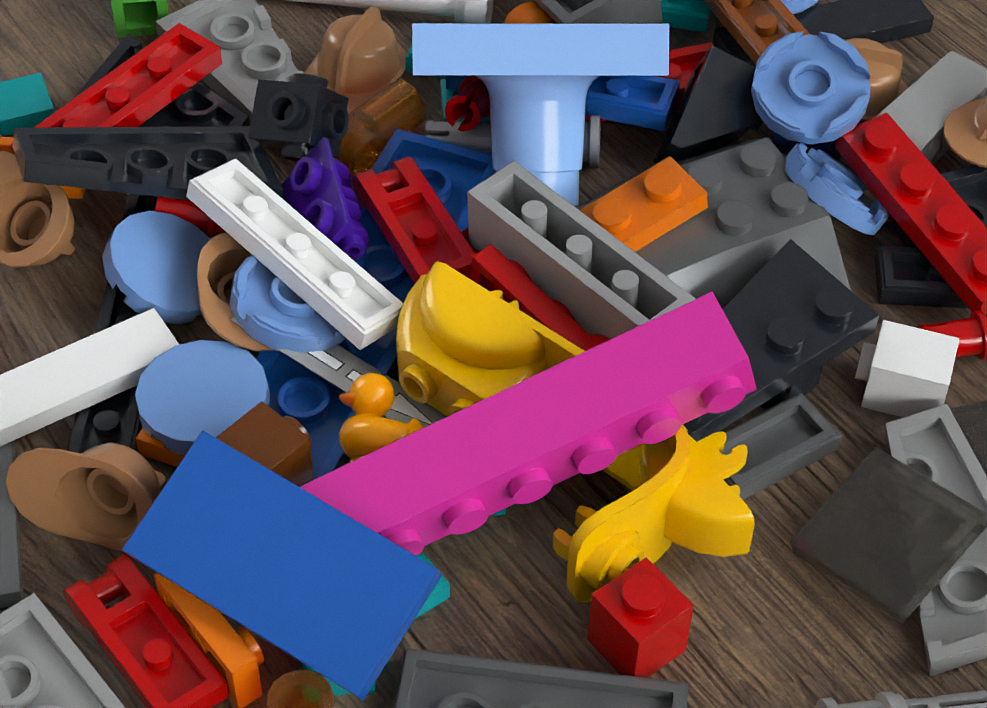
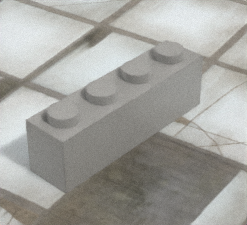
[467,161,696,339]

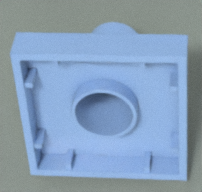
[412,23,669,206]

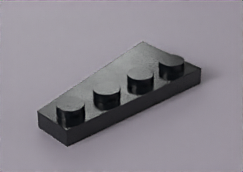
[13,126,284,200]
[684,239,879,442]

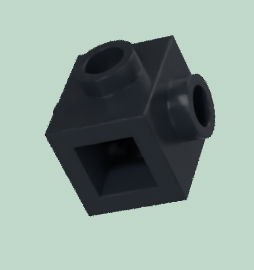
[248,73,349,162]

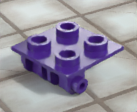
[281,137,369,260]

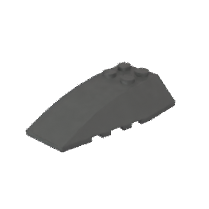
[576,137,851,310]

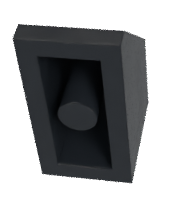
[653,46,764,163]

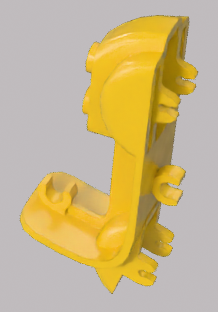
[396,261,755,603]

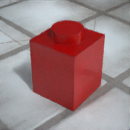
[587,557,694,678]

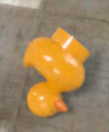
[339,373,423,462]

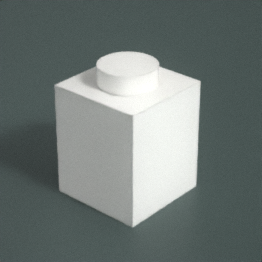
[855,320,959,417]

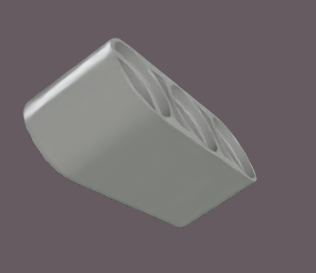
[878,51,987,165]

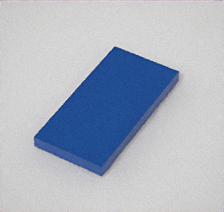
[122,430,442,701]

